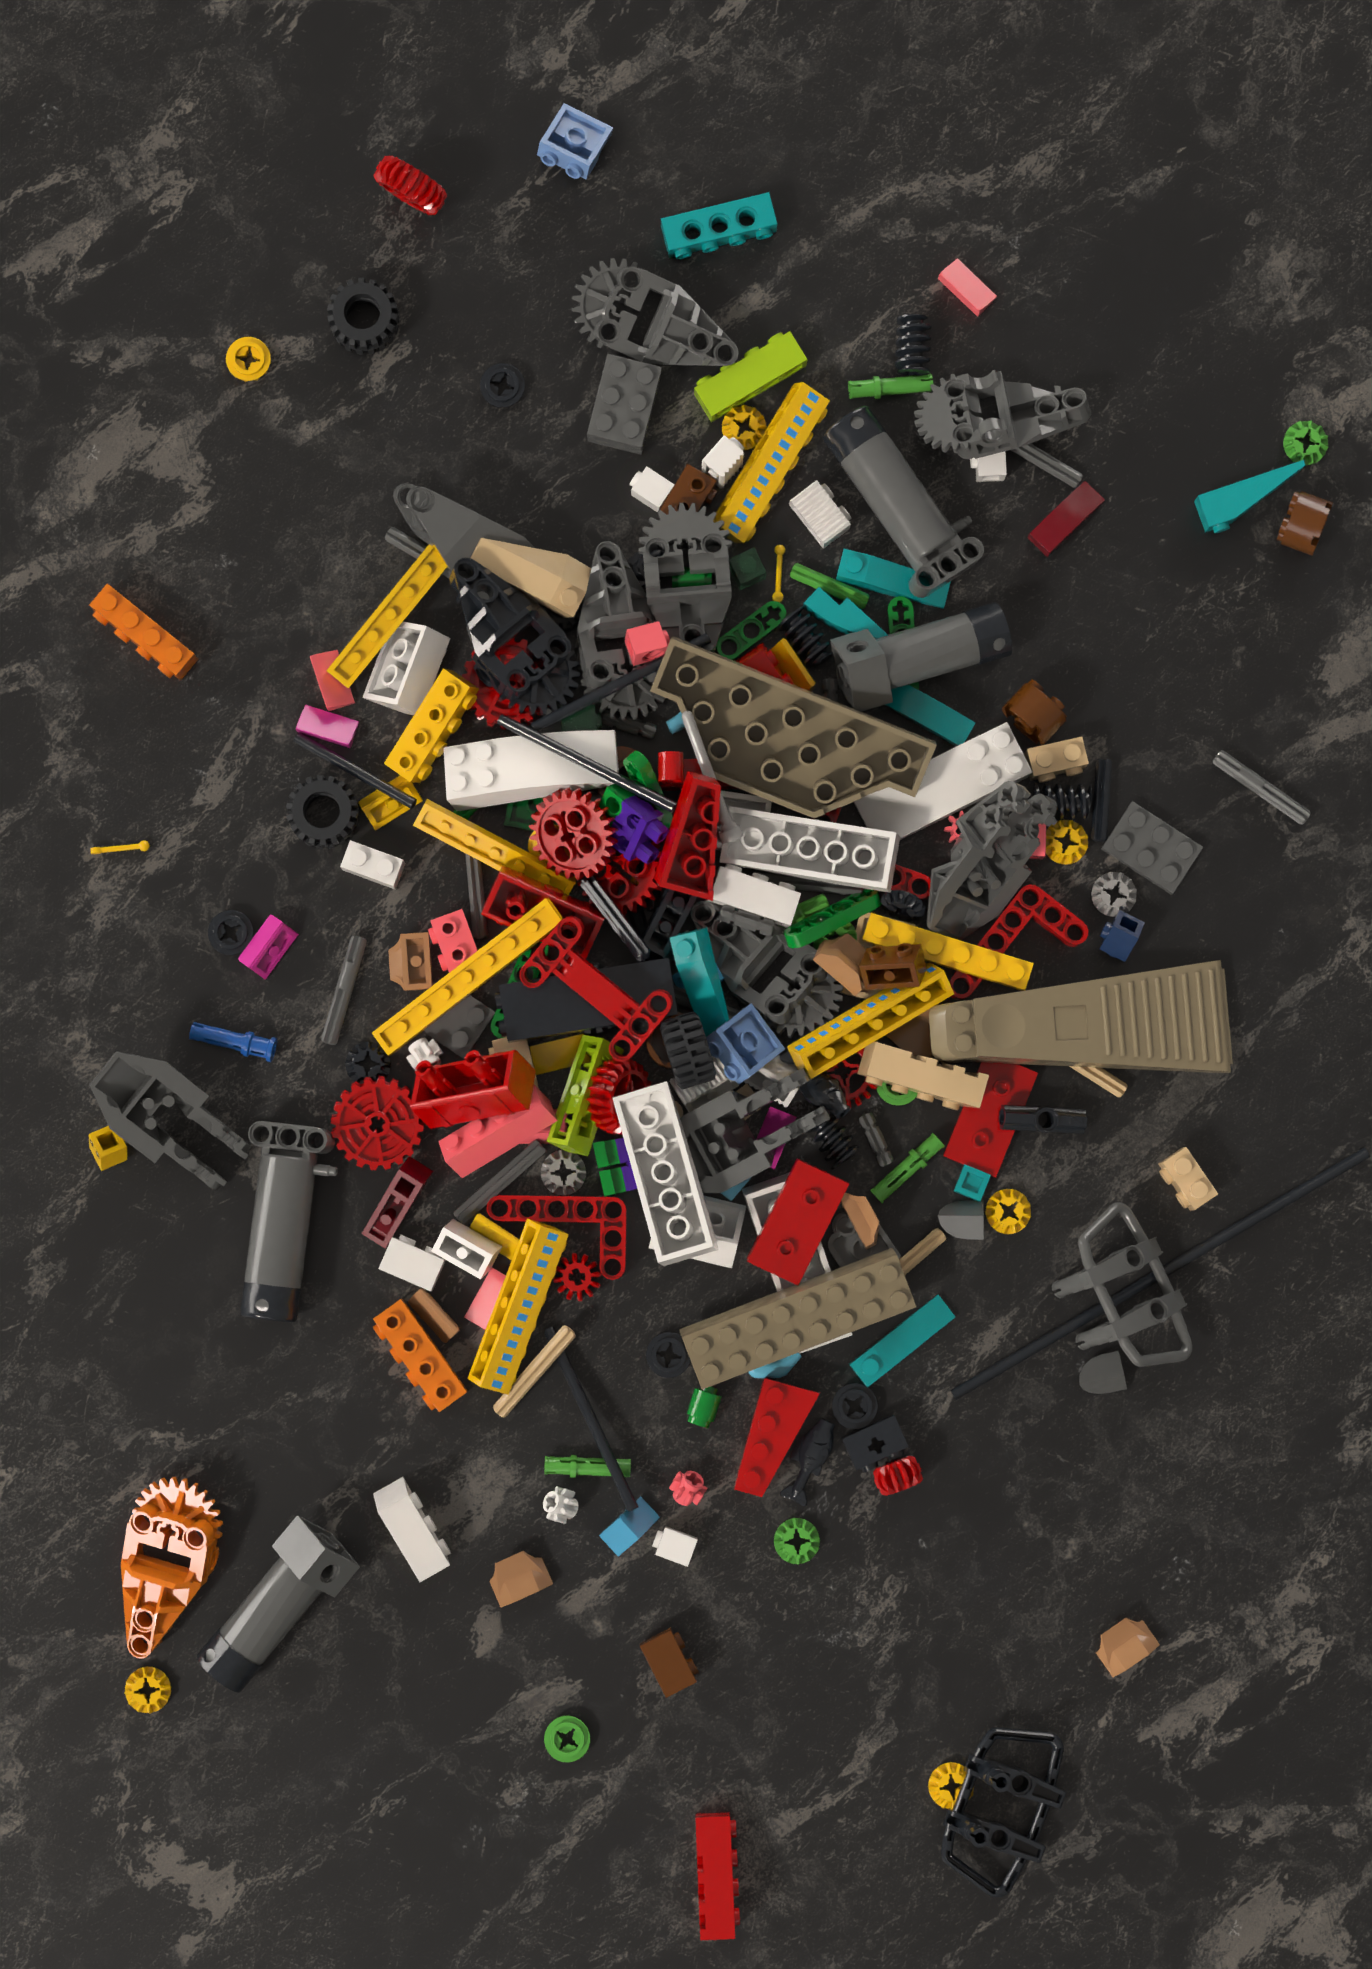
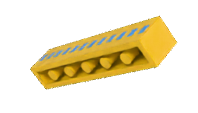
[714,382,830,543]
[787,962,954,1079]
[467,1218,569,1395]

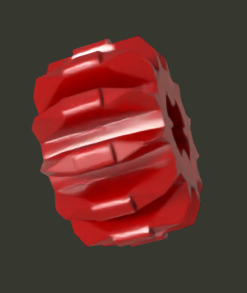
[553,1253,601,1301]
[873,1456,923,1496]

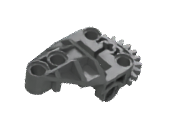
[571,258,739,366]
[914,370,1091,459]
[638,503,732,653]
[574,541,665,720]
[690,901,844,1038]

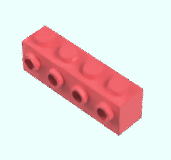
[438,1084,558,1178]

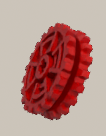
[462,638,542,730]
[331,1076,424,1170]

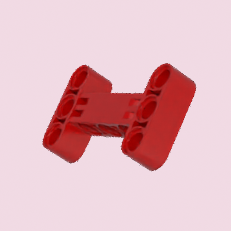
[520,916,673,1061]

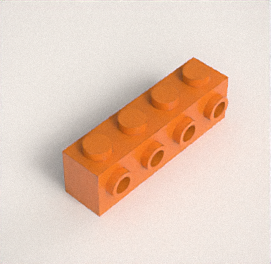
[89,584,198,681]
[373,1299,468,1412]

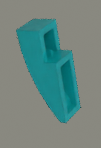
[803,587,888,639]
[885,685,975,747]

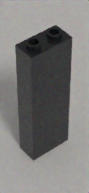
[495,958,678,1043]

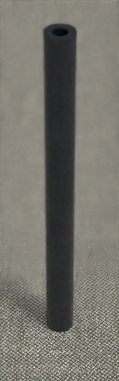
[294,732,417,809]

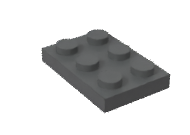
[1101,801,1203,895]

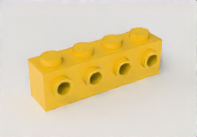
[384,668,479,783]

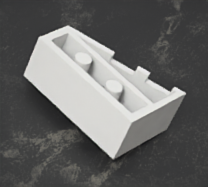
[705,864,801,927]
[373,1477,451,1582]

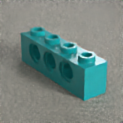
[661,192,777,259]

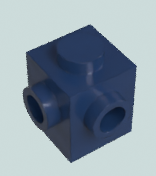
[1099,910,1145,962]

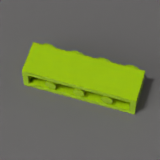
[694,331,807,423]

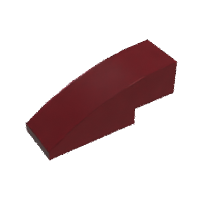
[1028,481,1105,557]

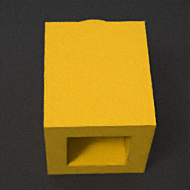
[89,1126,127,1171]

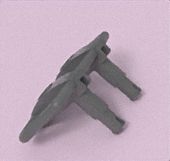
[1052,1202,1193,1367]

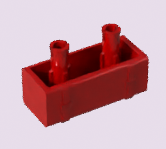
[481,865,605,959]
[410,1050,536,1129]

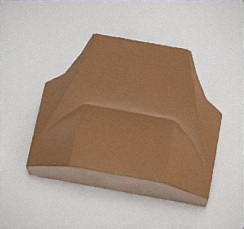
[388,932,433,991]
[813,933,866,996]
[840,1193,879,1250]
[490,1551,553,1607]
[1095,1618,1160,1677]

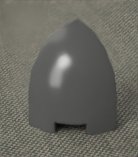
[938,1200,984,1240]
[1079,1351,1127,1394]

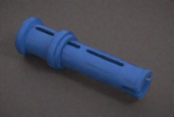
[189,1022,277,1063]

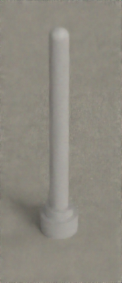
[682,711,743,844]

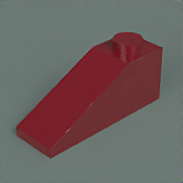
[362,1156,433,1249]

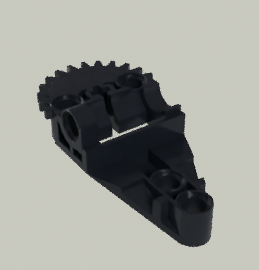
[449,557,580,716]

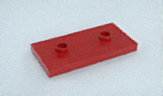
[943,1062,1038,1178]
[746,1158,849,1286]

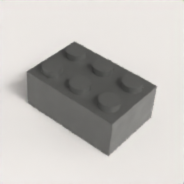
[587,354,662,455]

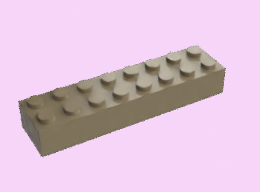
[679,1248,916,1389]

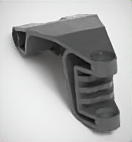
[393,483,535,599]

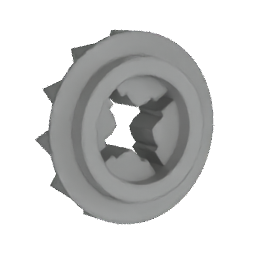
[1091,872,1137,917]
[541,1150,586,1195]

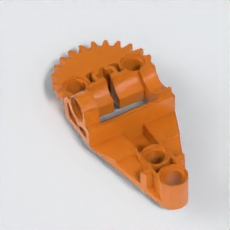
[121,1477,223,1659]

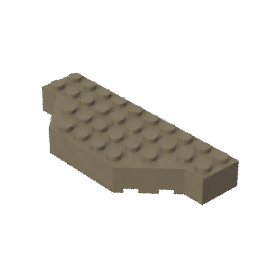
[650,636,937,818]

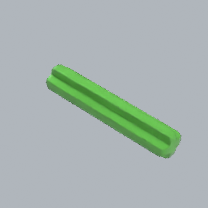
[790,563,869,609]

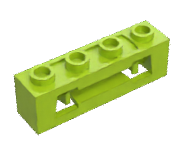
[547,1035,624,1156]

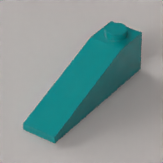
[1194,460,1305,534]
[836,549,950,609]
[669,927,729,1037]
[848,1295,955,1387]

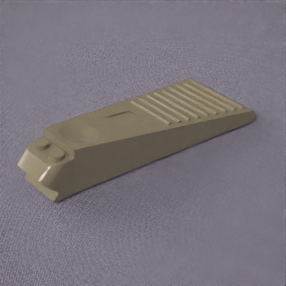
[929,960,1233,1073]

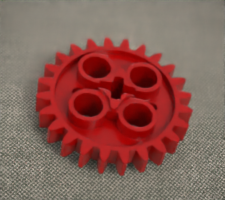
[529,787,618,880]
[577,840,662,916]

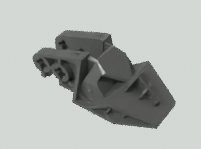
[927,781,1057,941]
[89,1051,252,1191]
[680,1068,831,1193]

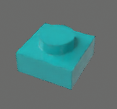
[954,1164,991,1202]

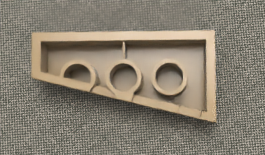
[857,1042,989,1110]

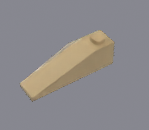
[471,538,591,618]

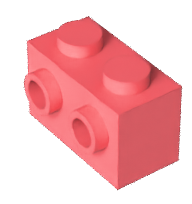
[428,909,478,973]

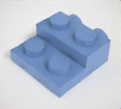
[537,103,613,179]
[706,1003,785,1085]

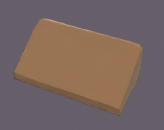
[408,1288,460,1343]

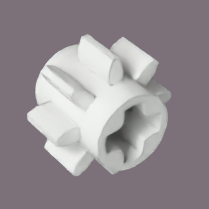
[406,1038,443,1071]
[543,1486,578,1524]

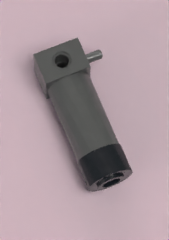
[830,602,1012,712]
[197,1515,360,1693]

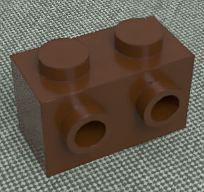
[660,463,718,515]
[859,943,927,990]
[640,1628,699,1698]

